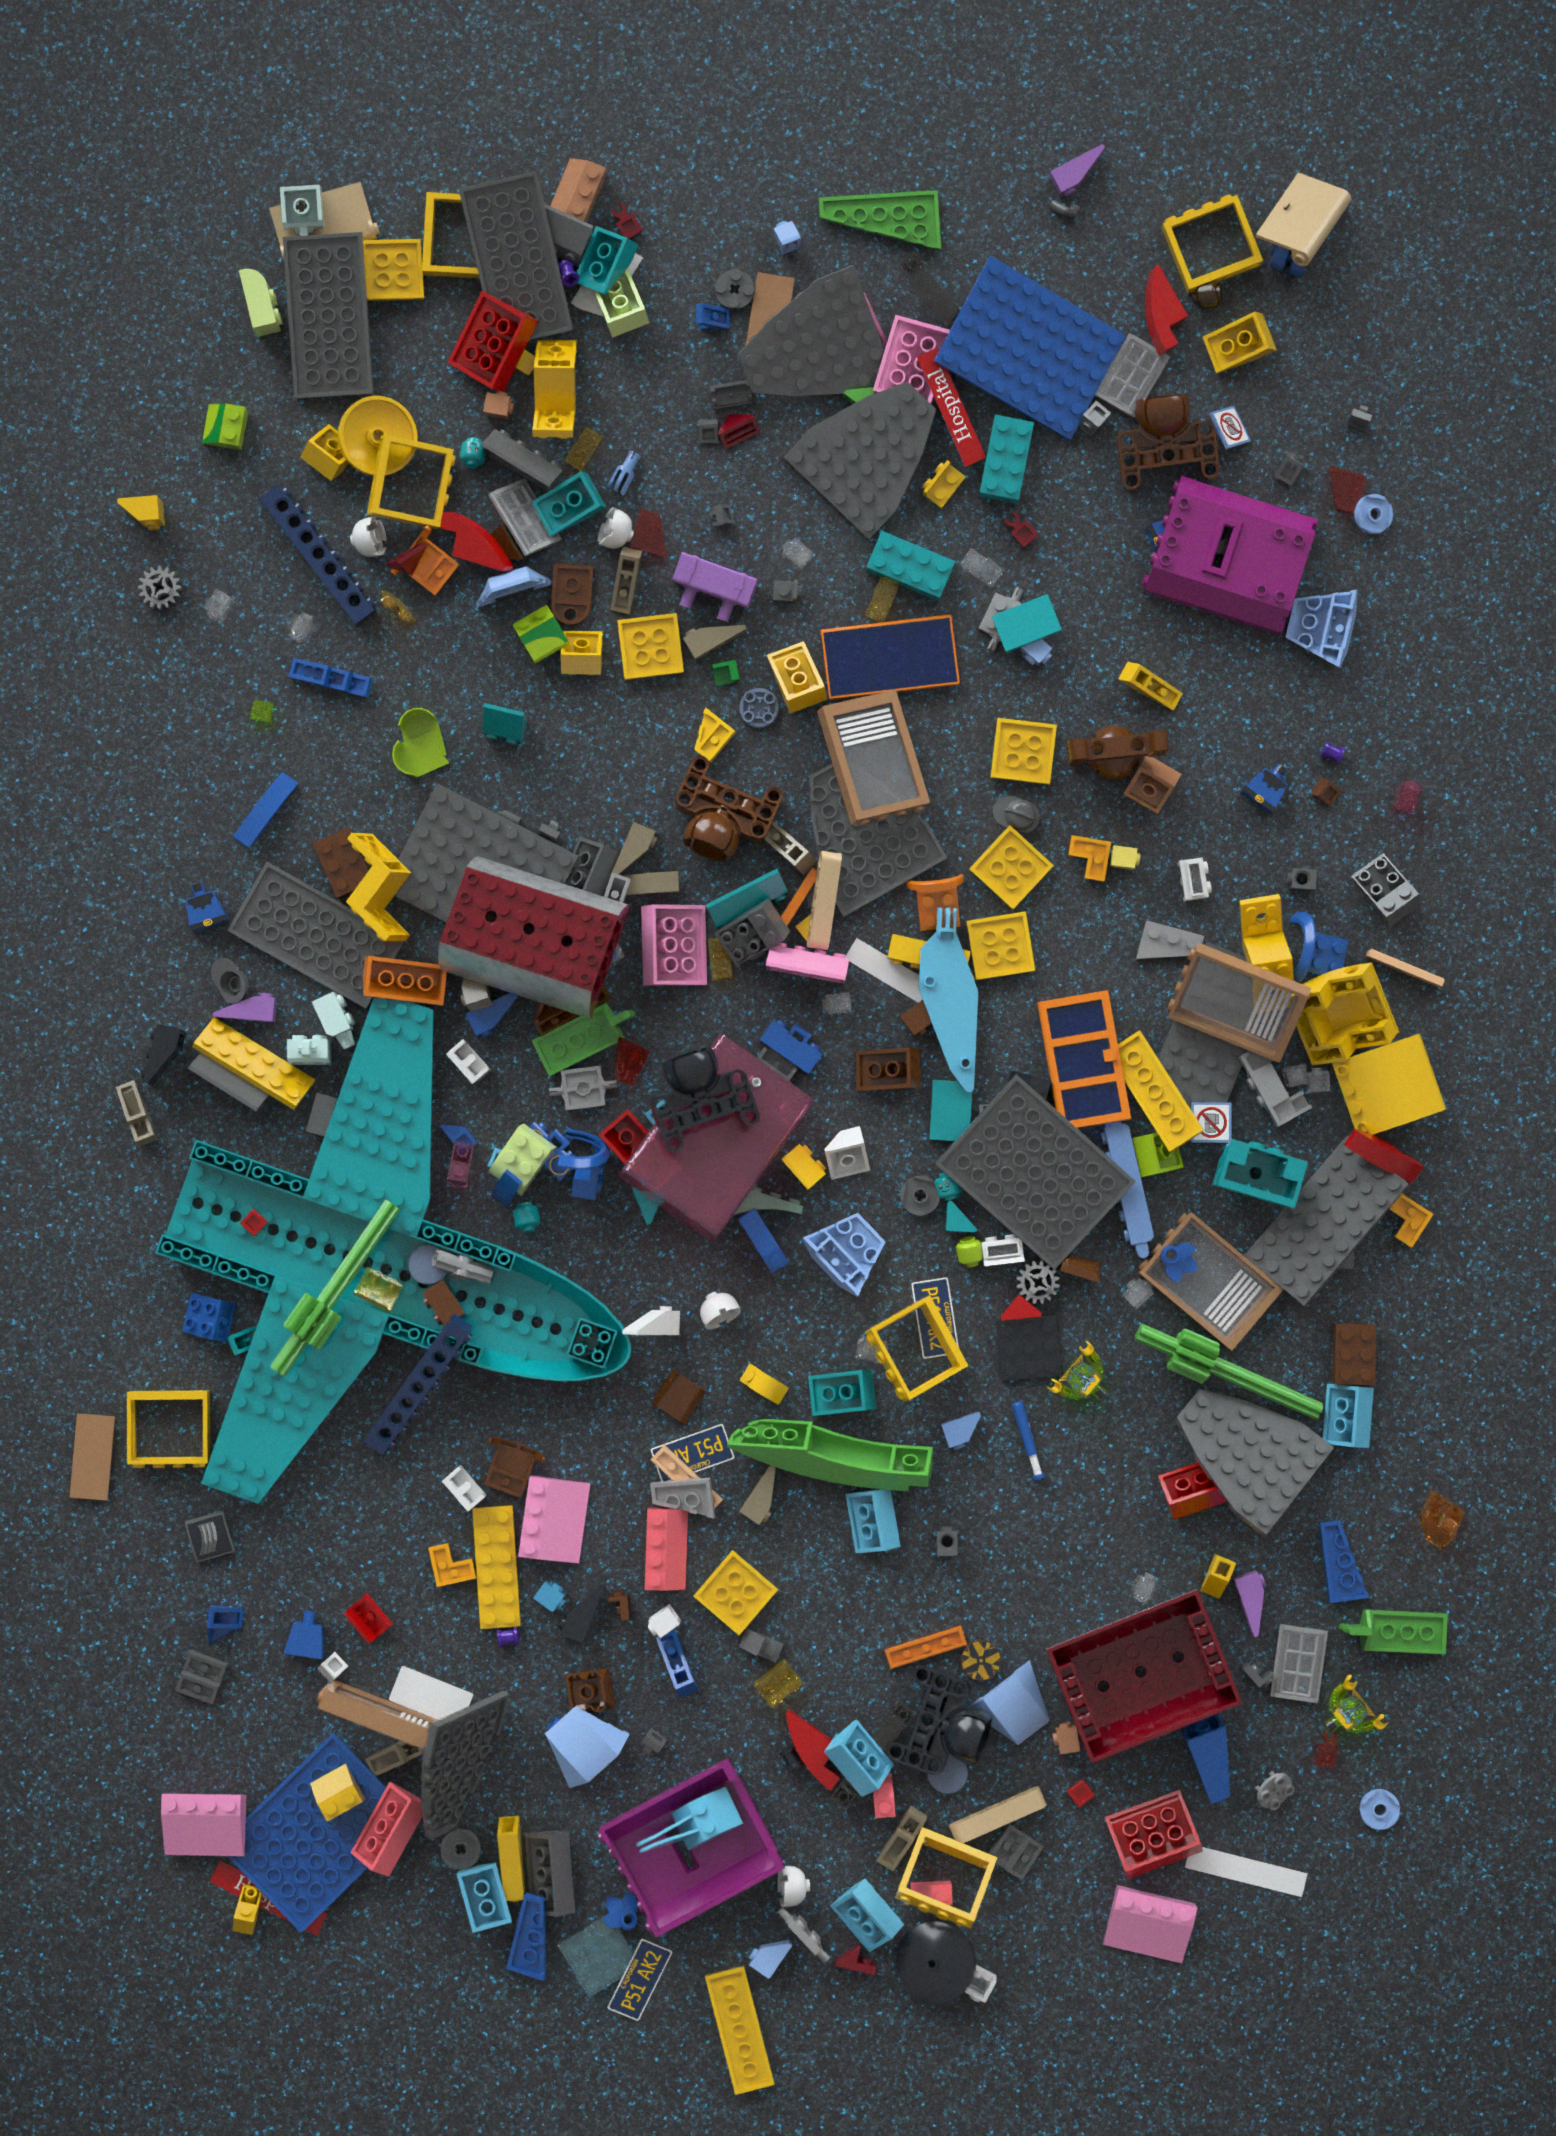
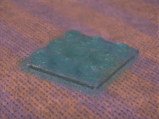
[558,1913,634,1997]

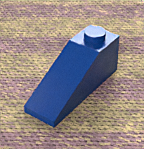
[466,993,520,1038]
[738,1208,789,1273]
[656,1630,699,1698]

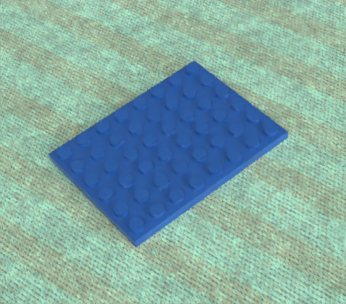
[933,256,1126,440]
[227,1732,386,1933]

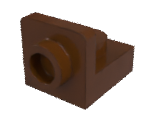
[607,1591,630,1621]

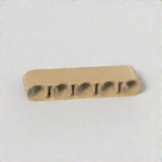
[807,851,842,950]
[949,1786,1047,1843]

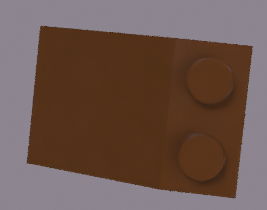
[856,1047,921,1091]

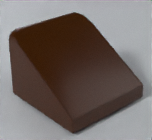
[1311,778,1341,807]

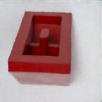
[1000,1294,1042,1321]

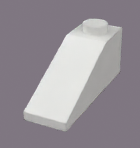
[623,1306,680,1335]

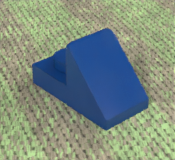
[696,303,730,330]

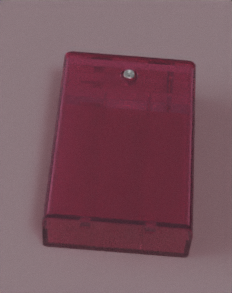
[618,1034,814,1243]

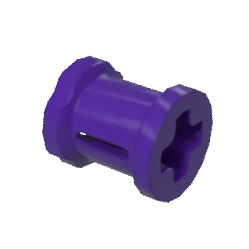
[559,260,579,287]
[1320,741,1345,764]
[497,1627,520,1648]

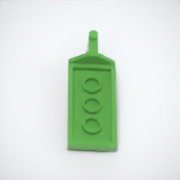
[532,1003,636,1076]
[1339,1609,1448,1654]

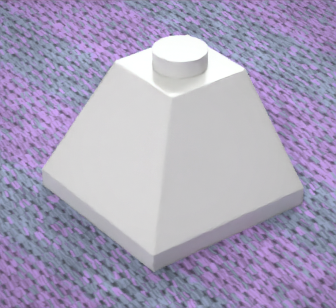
[824,1126,870,1180]

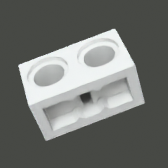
[648,1604,681,1638]

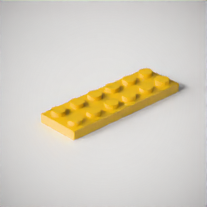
[192,1017,315,1110]
[1112,1030,1204,1152]
[472,1505,521,1629]
[705,1965,774,2095]

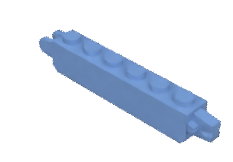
[1101,1110,1154,1259]

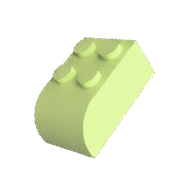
[593,268,649,337]
[239,269,283,337]
[489,1124,556,1196]

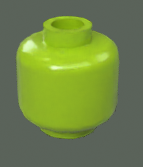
[956,1236,983,1267]

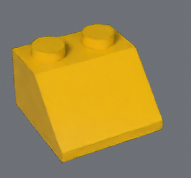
[300,424,349,481]
[117,495,165,530]
[561,631,603,675]
[781,1144,826,1190]
[310,1764,365,1822]

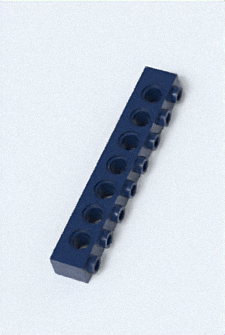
[259,484,376,627]
[363,1313,474,1455]

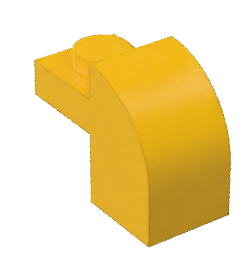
[739,1364,789,1405]

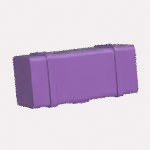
[672,552,758,622]

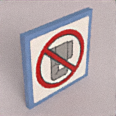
[1209,406,1251,449]
[1191,1102,1231,1143]

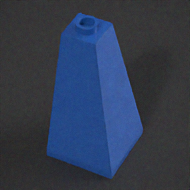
[1180,1713,1230,1804]

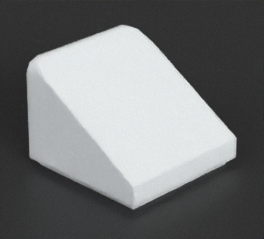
[318,1652,348,1682]

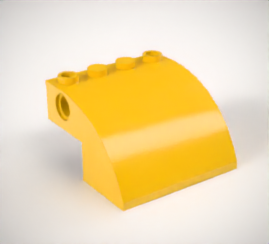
[1285,963,1399,1065]
[1332,1034,1446,1135]

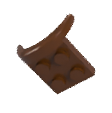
[484,1437,545,1498]

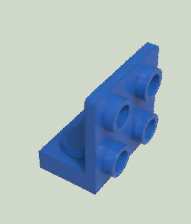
[182,1293,236,1342]

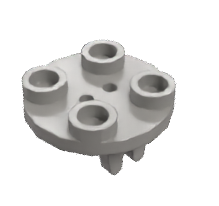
[1255,1771,1294,1811]

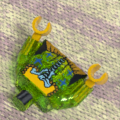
[1047,1341,1107,1400]
[1325,1675,1388,1734]

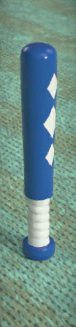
[1012,1401,1045,1480]

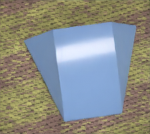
[476,566,553,608]
[1286,590,1358,668]
[802,1213,885,1297]
[967,1660,1050,1745]
[545,1707,630,1788]

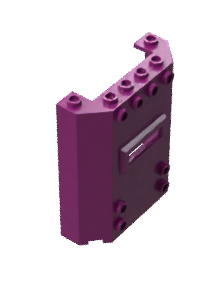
[1142,476,1318,636]
[598,1758,785,1937]

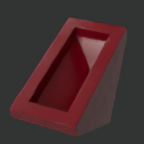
[718,414,761,449]
[387,543,427,576]

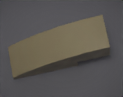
[624,871,679,896]
[116,1080,158,1147]
[365,1741,424,1776]
[876,1805,927,1871]

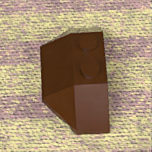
[533,985,611,1036]

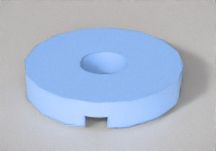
[1354,494,1393,534]
[1359,1789,1400,1830]

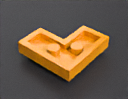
[1068,835,1111,882]
[1389,1194,1433,1248]
[428,1543,477,1587]

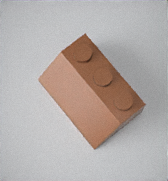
[550,158,607,223]

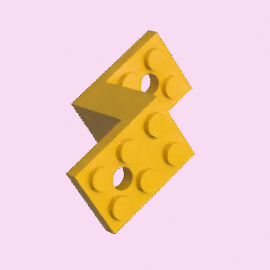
[533,340,577,439]
[346,833,411,942]
[1239,894,1294,1013]

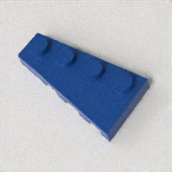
[1318,1520,1369,1603]
[506,1892,546,1981]

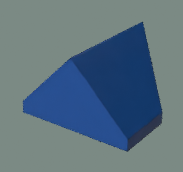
[207,1605,244,1645]

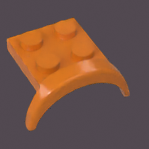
[391,526,460,596]
[905,874,964,931]

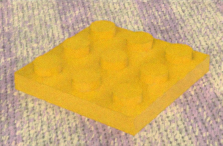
[363,239,424,301]
[617,613,684,680]
[990,718,1057,785]
[969,825,1054,910]
[966,912,1035,980]
[693,1550,778,1635]

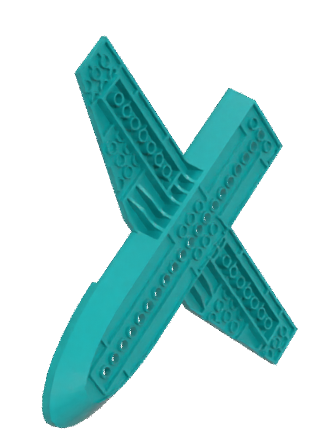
[155,997,631,1504]

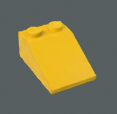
[1203,312,1276,374]
[767,641,827,714]

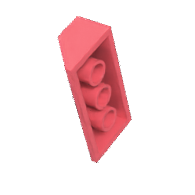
[645,1507,688,1591]
[350,1782,423,1877]

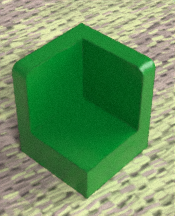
[712,660,740,686]

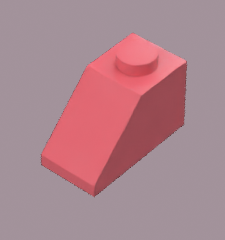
[873,1773,896,1818]
[910,1881,953,1905]

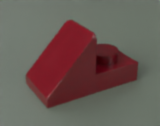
[835,1944,876,1975]

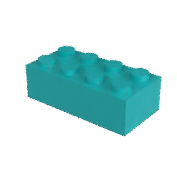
[979,415,1034,504]
[866,531,955,601]

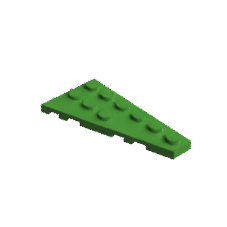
[819,190,941,251]

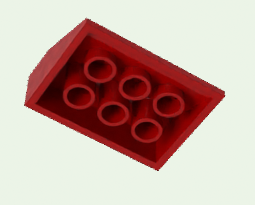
[447,291,538,392]
[1105,1790,1203,1879]

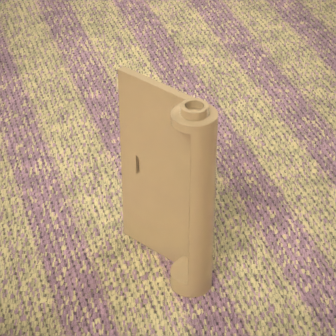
[1256,173,1351,266]
[269,182,380,259]

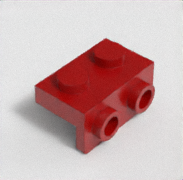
[344,1593,393,1644]

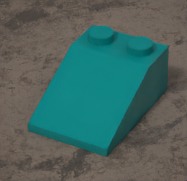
[576,226,639,295]
[532,471,607,537]
[482,703,528,745]
[808,1369,876,1416]

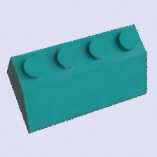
[706,869,788,929]

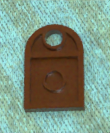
[551,564,594,625]

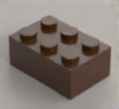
[313,827,369,899]
[1332,1323,1376,1385]

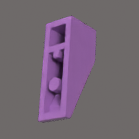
[1049,144,1105,197]
[213,993,277,1022]
[1233,1570,1266,1637]

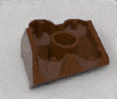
[1059,1252,1101,1283]
[651,1370,706,1424]
[565,1668,615,1712]

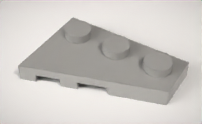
[1136,920,1204,959]
[650,1478,715,1519]

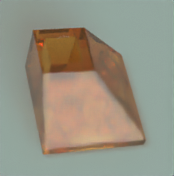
[1419,1489,1465,1550]

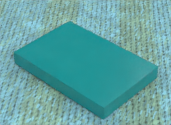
[992,594,1062,653]
[929,1080,972,1141]

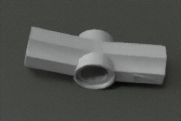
[431,1250,494,1284]

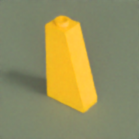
[497,1816,525,1902]

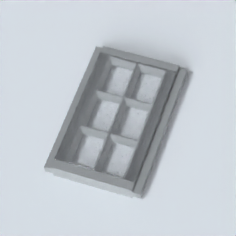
[1094,333,1170,418]
[489,479,562,556]
[1270,1624,1328,1703]

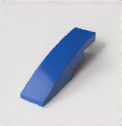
[288,658,373,698]
[232,772,298,849]
[492,1169,523,1208]

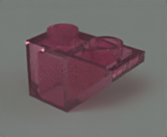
[1392,780,1423,814]
[447,1141,474,1188]

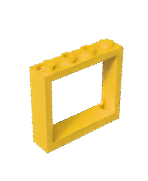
[422,192,479,278]
[1162,195,1263,294]
[367,434,455,530]
[865,1295,968,1402]
[127,1390,210,1468]
[895,1827,997,1929]

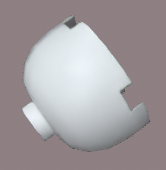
[598,507,634,549]
[350,516,386,557]
[700,1292,741,1329]
[778,1866,810,1907]

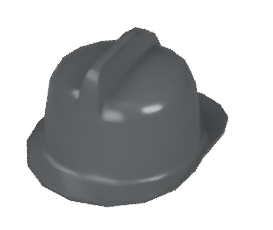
[993,796,1040,833]
[211,958,249,1003]

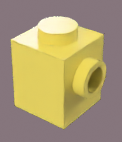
[1110,845,1140,870]

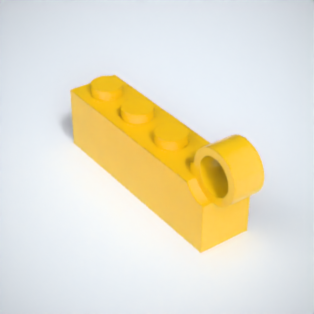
[887,934,974,979]

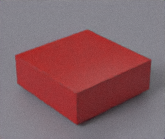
[240,1208,269,1237]
[1067,1779,1095,1808]

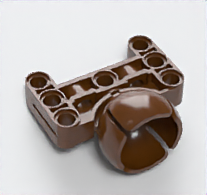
[1116,393,1220,489]
[1066,726,1169,781]
[675,755,783,862]

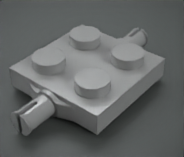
[979,587,1023,652]
[549,1066,617,1110]
[777,1907,830,1963]

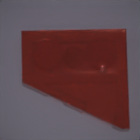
[1329,465,1367,515]
[629,508,667,558]
[615,1037,650,1087]

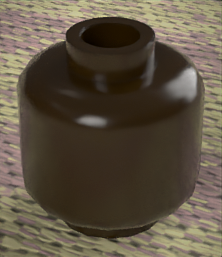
[1193,282,1223,309]

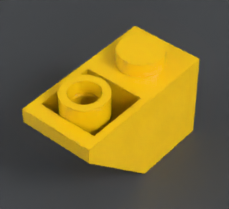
[1200,1554,1236,1598]
[233,1884,262,1935]

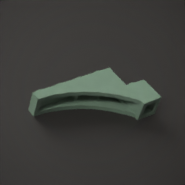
[693,1180,803,1228]

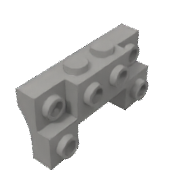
[1238,1038,1312,1127]

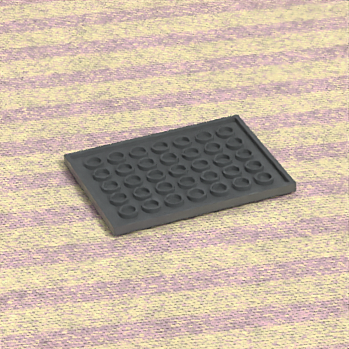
[395,783,579,935]
[935,1074,1136,1270]

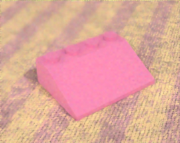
[873,315,950,405]
[641,904,707,986]
[766,943,849,984]
[518,1475,590,1563]
[161,1793,247,1856]
[1103,1885,1197,1963]

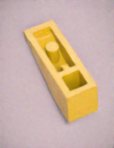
[1118,662,1183,711]

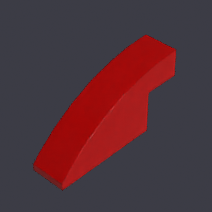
[1145,265,1188,356]
[440,511,513,571]
[1344,1129,1424,1183]
[786,1708,840,1791]

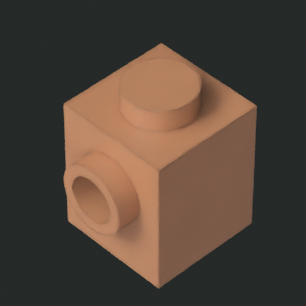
[483,391,514,420]
[1052,1722,1080,1754]

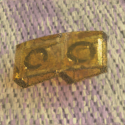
[565,426,604,471]
[865,576,900,623]
[380,590,415,625]
[708,938,733,981]

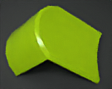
[398,708,447,756]
[392,729,449,777]

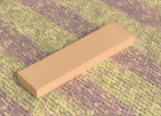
[1365,949,1445,987]
[651,1445,723,1509]

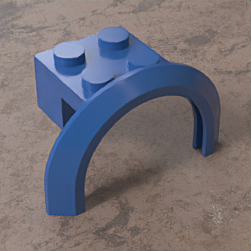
[1289,912,1348,983]
[557,1129,610,1200]

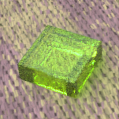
[250,699,274,723]

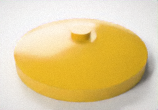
[338,396,417,476]

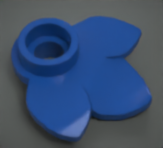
[1161,1243,1198,1282]
[603,1892,638,1930]

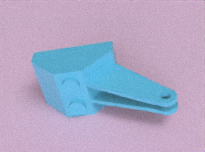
[636,1787,744,1853]

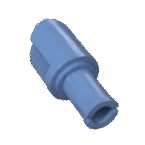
[607,451,641,496]

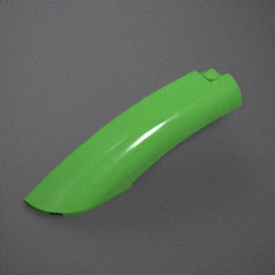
[727,1419,933,1491]

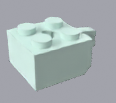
[280,185,325,236]
[312,992,355,1049]
[287,1035,332,1065]

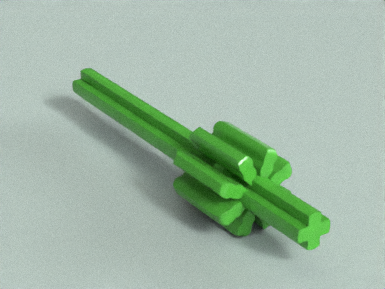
[270,1200,400,1377]
[1135,1324,1323,1420]

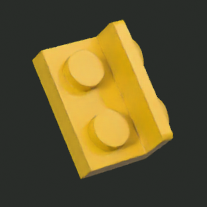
[922,460,966,509]

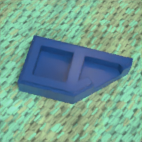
[440,1124,478,1155]

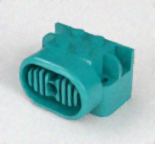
[1212,1139,1308,1208]

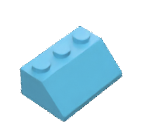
[1323,1384,1374,1448]
[846,1489,901,1553]
[824,1720,894,1797]
[457,1863,512,1933]
[830,1878,904,1952]

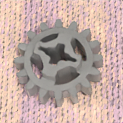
[138,566,182,610]
[1016,1261,1060,1304]

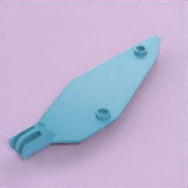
[919,907,978,1092]

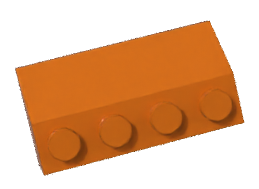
[363,956,447,1006]

